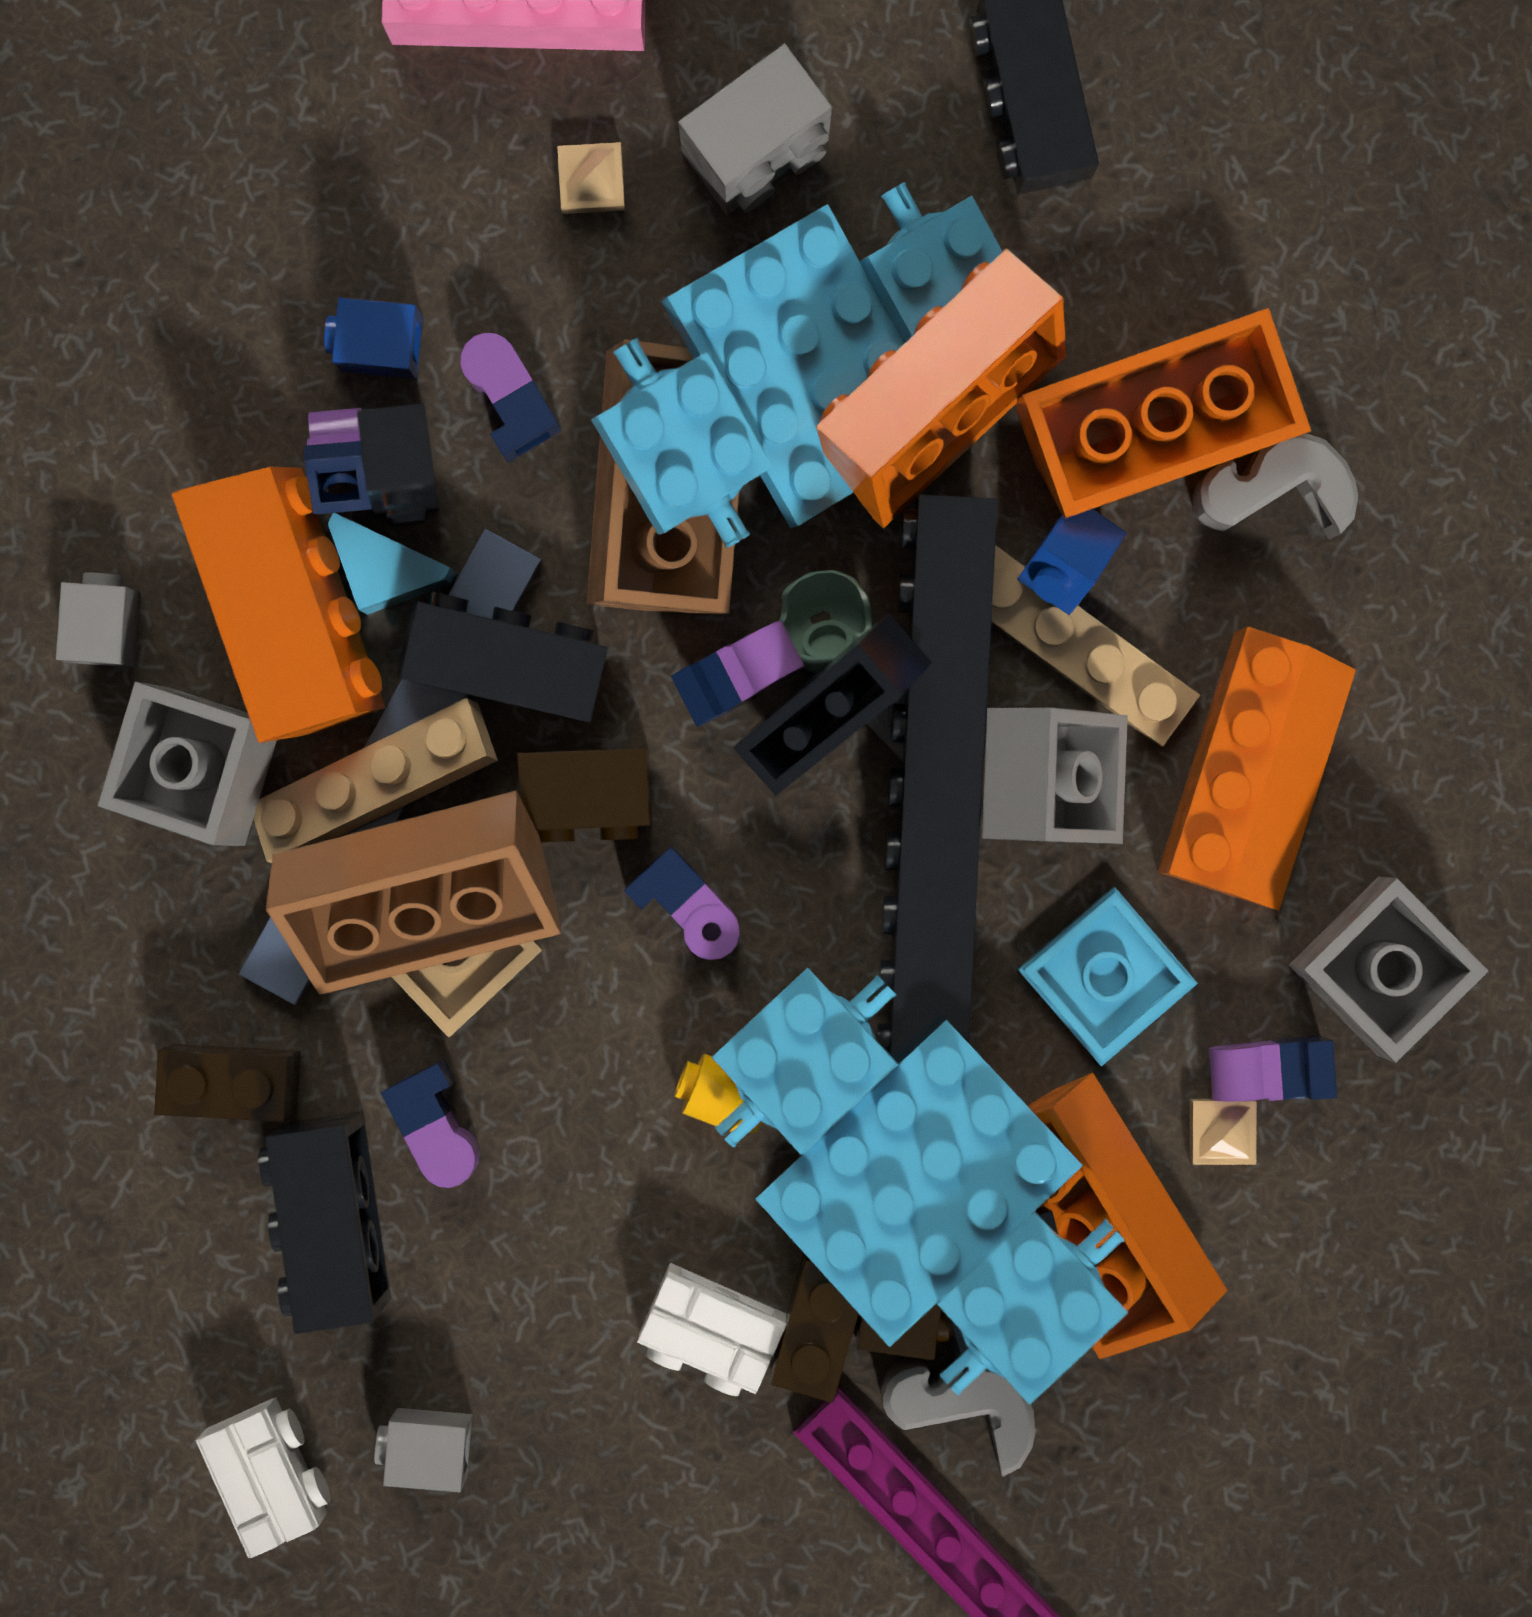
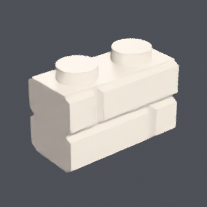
[637,1263,786,1396]
[195,1397,331,1558]

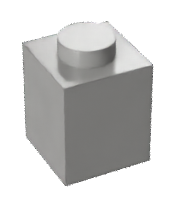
[56,572,140,668]
[375,1408,473,1492]

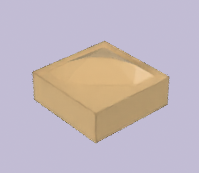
[557,142,625,214]
[1189,1099,1257,1165]

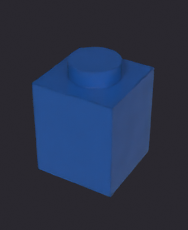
[324,297,423,379]
[1017,509,1127,615]

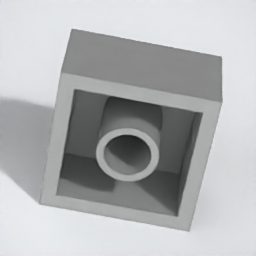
[678,44,832,215]
[98,682,277,846]
[981,708,1128,844]
[1288,876,1488,1063]

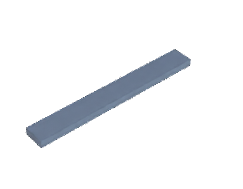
[239,529,542,1005]

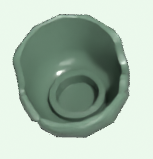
[779,569,874,673]

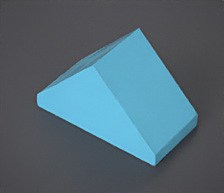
[328,513,457,614]

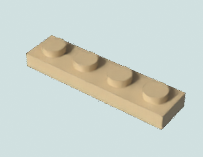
[991,545,1200,747]
[253,698,498,863]

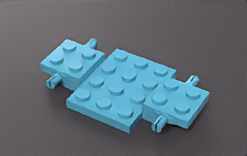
[591,182,1003,548]
[712,968,1128,1405]

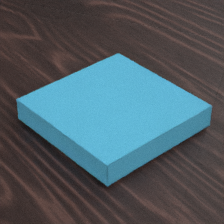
[1017,887,1198,1066]

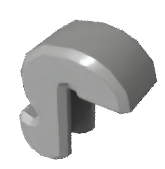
[1192,433,1359,540]
[881,1357,1036,1477]

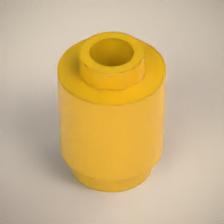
[674,1053,762,1134]

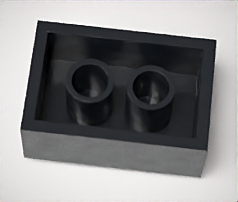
[258,1111,391,1334]

